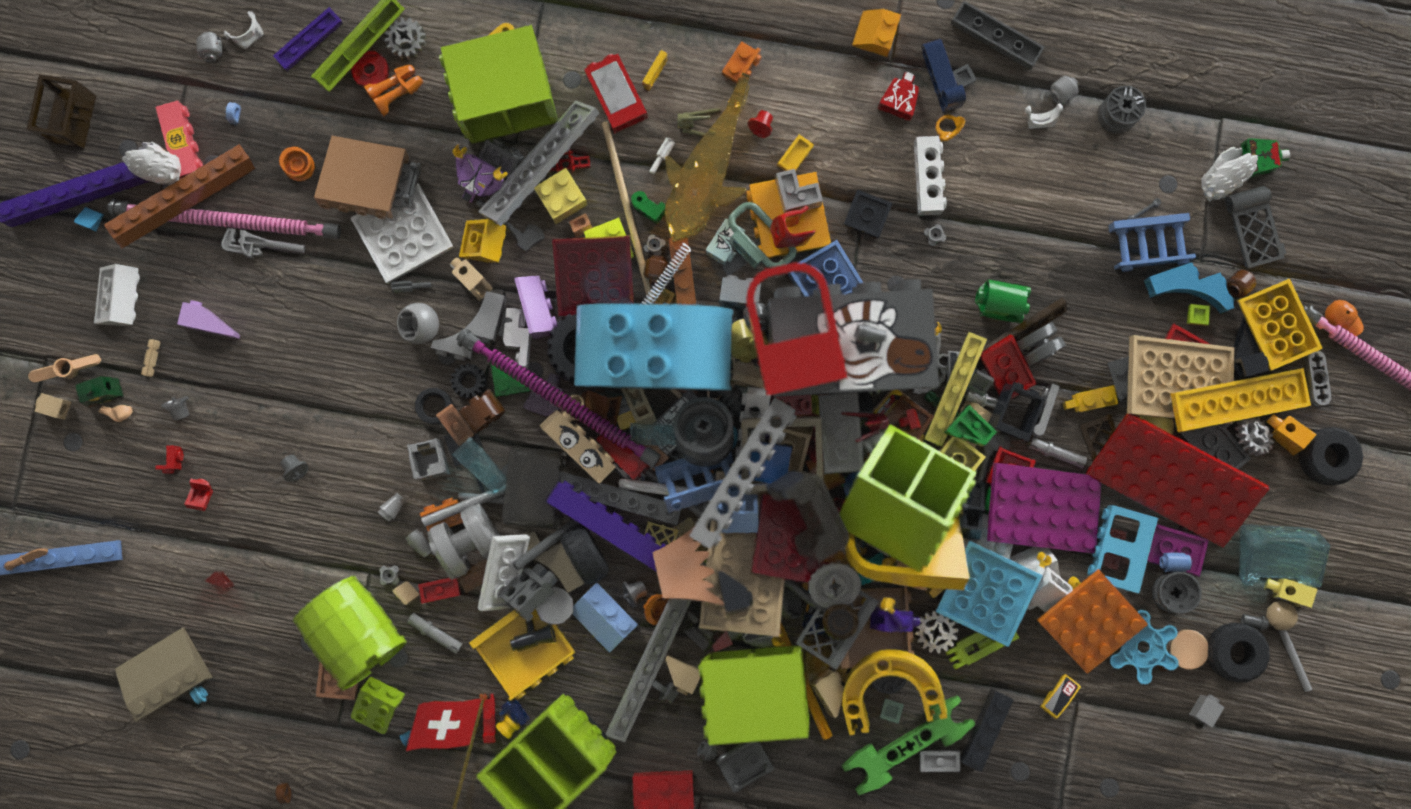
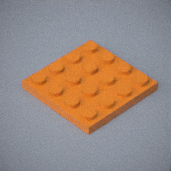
[1037,569,1148,674]

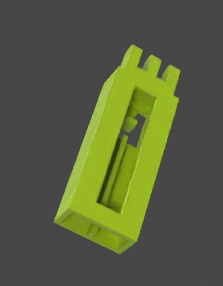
[945,631,1019,669]

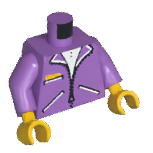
[452,144,508,203]

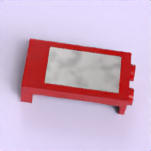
[584,53,648,134]

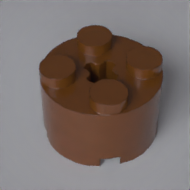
[459,389,506,433]

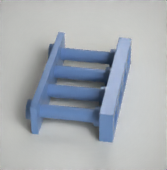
[1108,213,1196,272]
[654,452,742,513]

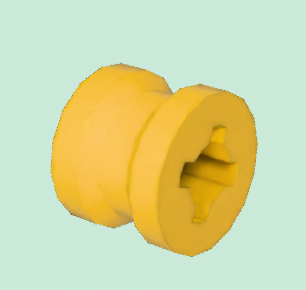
[496,714,521,739]

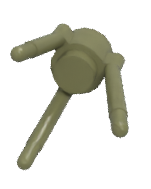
[677,108,721,140]

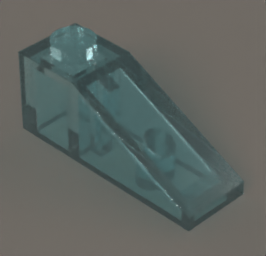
[452,437,509,495]

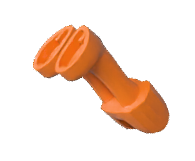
[364,65,423,117]

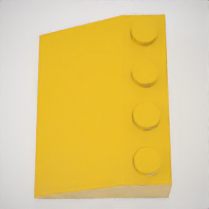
[1237,279,1323,371]

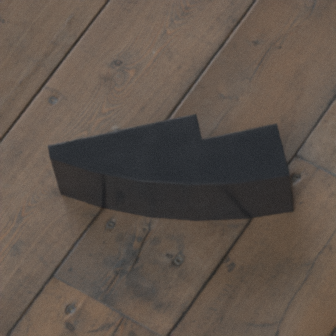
[961,480,986,540]

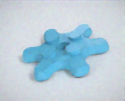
[1110,610,1179,684]

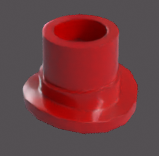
[747,110,773,138]

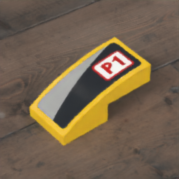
[1040,674,1081,719]

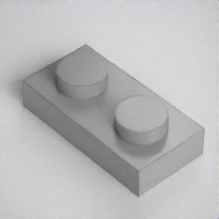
[919,750,960,772]

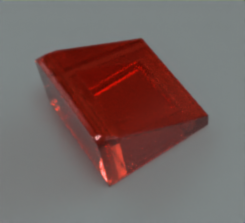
[205,571,234,588]

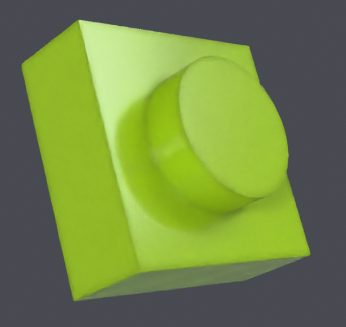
[1187,304,1210,326]

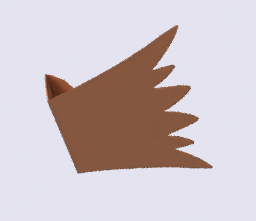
[653,525,724,605]

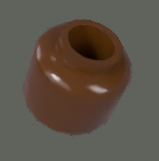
[643,255,669,284]
[1227,270,1257,298]

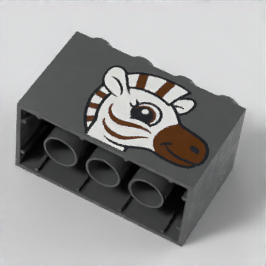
[766,279,939,397]

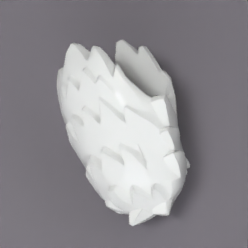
[122,142,181,185]
[1201,147,1258,201]

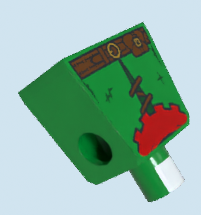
[1241,138,1290,178]

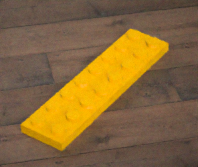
[1170,368,1311,432]

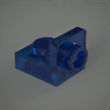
[498,700,530,726]

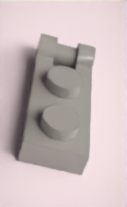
[1031,384,1060,437]

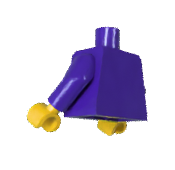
[861,596,920,632]

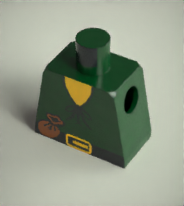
[75,376,124,408]

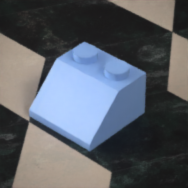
[718,491,758,533]

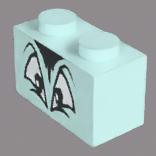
[706,219,745,266]

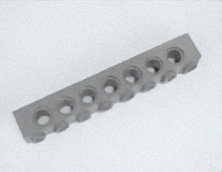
[689,397,797,549]

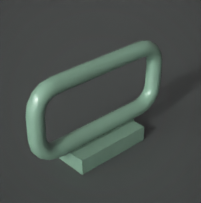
[728,202,797,269]

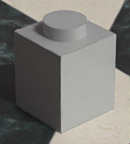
[1189,694,1224,728]

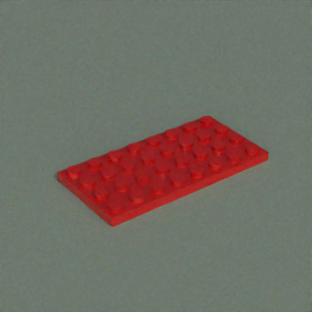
[1086,413,1269,548]

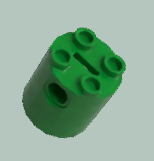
[975,279,1031,324]

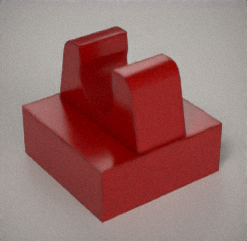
[899,409,921,430]

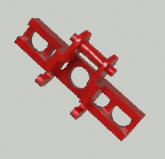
[549,149,590,173]

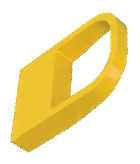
[844,515,969,590]

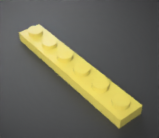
[924,332,987,447]

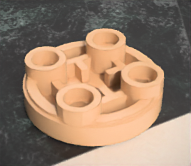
[1167,629,1208,669]

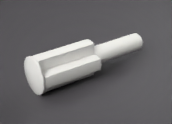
[650,138,675,174]

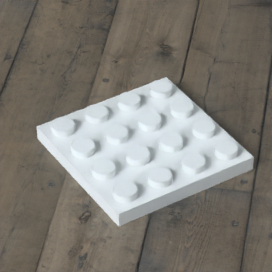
[351,183,454,284]

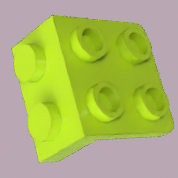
[351,677,405,734]

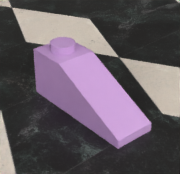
[177,300,240,339]

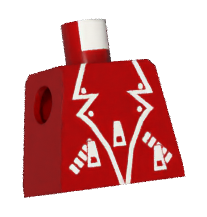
[877,72,919,121]

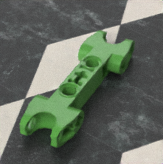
[841,695,976,795]

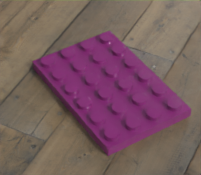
[987,463,1101,554]

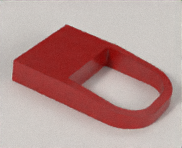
[746,263,848,396]

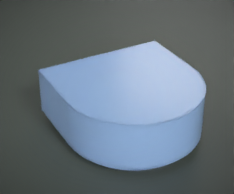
[226,102,241,125]

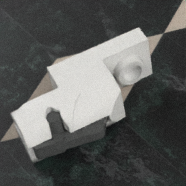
[499,308,532,369]

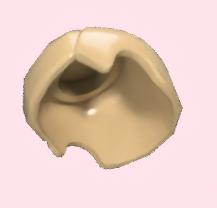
[1266,601,1298,631]

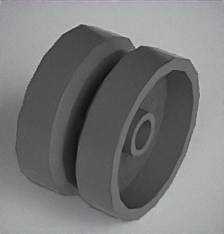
[1017,322,1066,366]

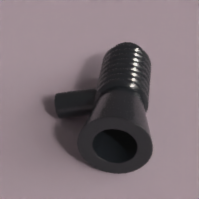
[510,620,556,652]

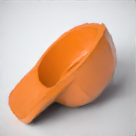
[1325,300,1364,336]

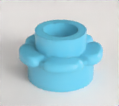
[189,686,208,704]

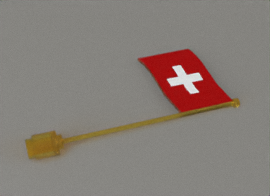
[406,694,488,809]

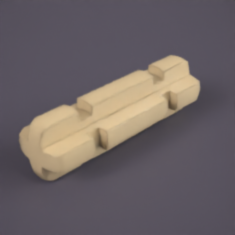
[141,339,160,377]

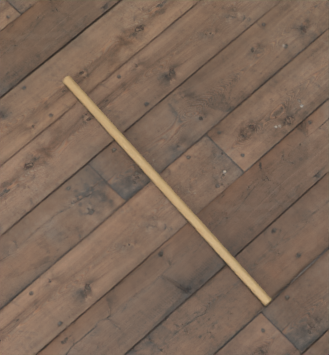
[601,121,654,304]

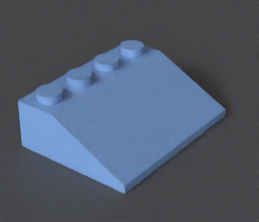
[787,240,863,297]

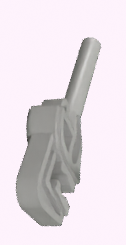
[221,228,305,259]

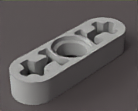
[1305,351,1332,406]

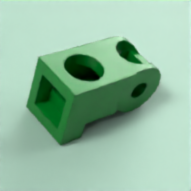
[631,191,668,225]

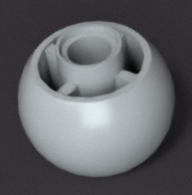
[397,303,439,344]

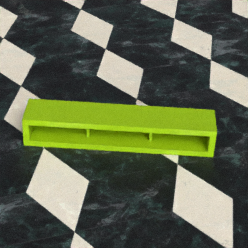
[311,0,405,92]

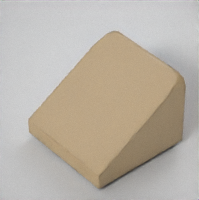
[393,581,419,605]

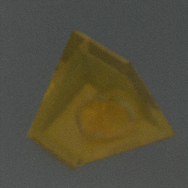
[803,640,833,686]

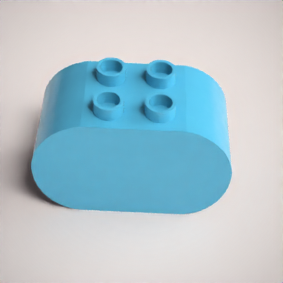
[574,304,734,391]

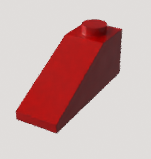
[596,435,650,480]

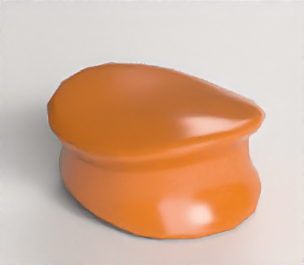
[279,147,315,181]

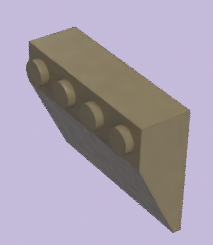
[115,627,213,722]

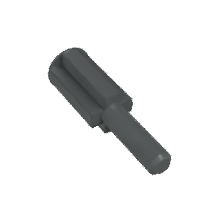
[391,281,431,293]

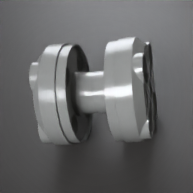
[428,503,500,580]

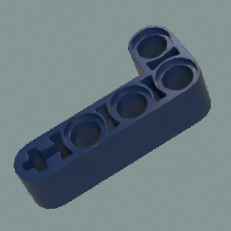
[921,39,966,113]

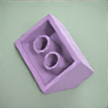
[514,276,557,339]

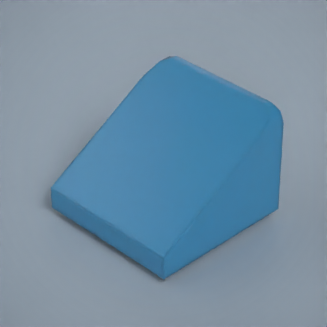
[74,207,103,232]

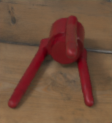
[841,411,889,443]

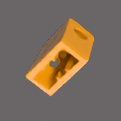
[1266,414,1316,456]

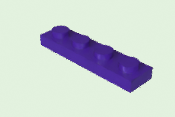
[273,7,343,71]

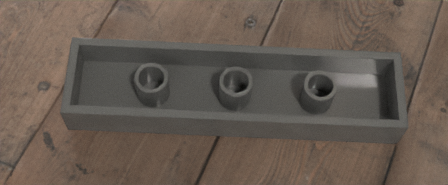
[950,1,1045,70]

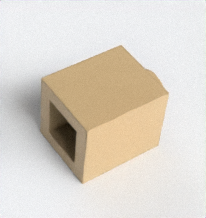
[35,393,71,420]

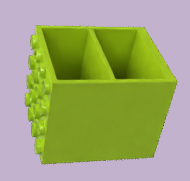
[439,25,558,144]
[834,425,976,572]
[699,645,810,745]
[476,694,617,809]

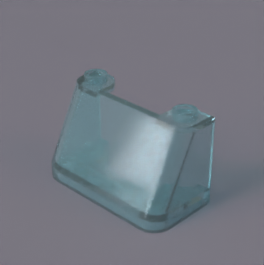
[1239,525,1331,587]

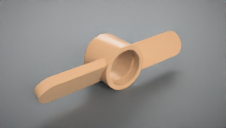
[28,354,101,382]

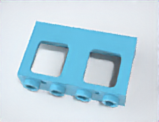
[1087,505,1158,593]

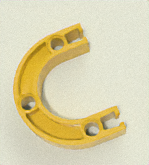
[842,649,947,735]

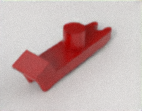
[483,693,496,743]

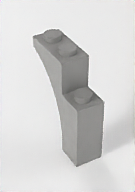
[431,291,507,361]

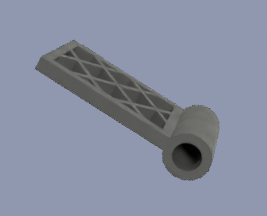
[1225,186,1287,269]

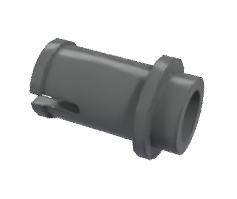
[1241,614,1268,631]

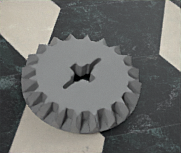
[809,562,861,608]

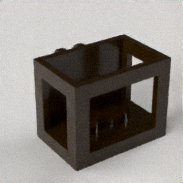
[27,74,97,149]

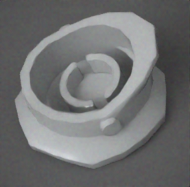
[536,587,573,625]

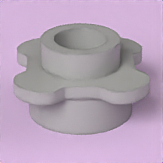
[924,224,946,246]
[644,235,666,256]
[380,565,399,585]

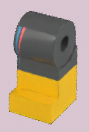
[617,393,637,431]

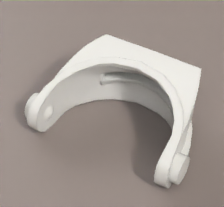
[224,11,263,50]
[1025,104,1063,129]

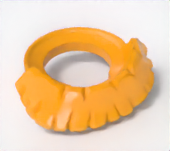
[936,115,965,141]

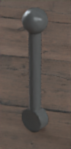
[1127,198,1161,220]

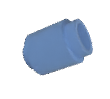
[1159,553,1191,572]

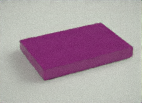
[1147,524,1209,577]

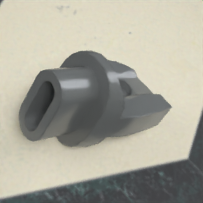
[652,679,679,704]

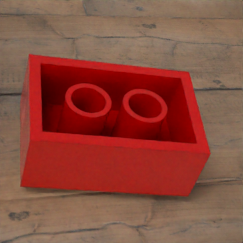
[633,770,694,809]

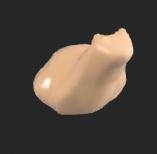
[98,405,133,422]

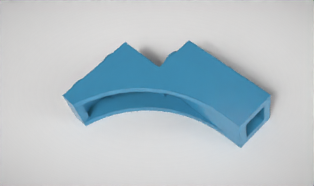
[1144,262,1234,314]

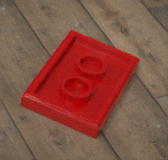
[980,334,1037,400]

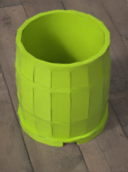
[293,576,407,691]

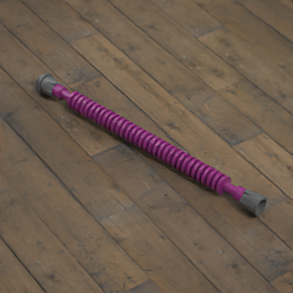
[456,329,661,468]

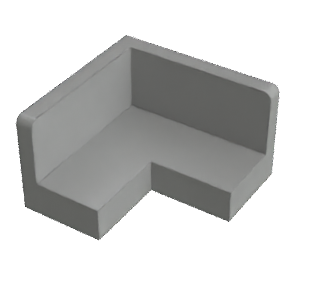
[775,169,823,213]

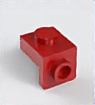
[155,445,184,474]
[185,479,213,511]

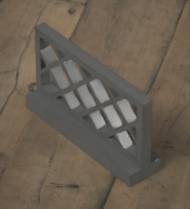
[796,582,879,670]

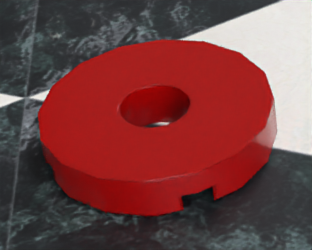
[351,51,389,87]

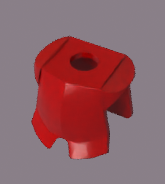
[770,205,816,248]

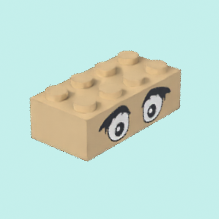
[540,409,615,484]

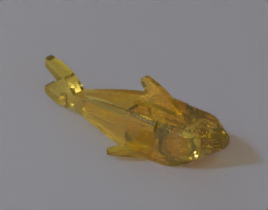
[665,73,750,242]

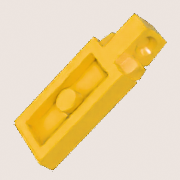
[1062,385,1118,413]

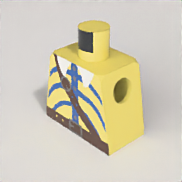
[1264,579,1318,609]

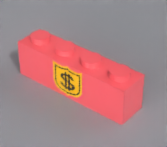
[156,101,203,180]

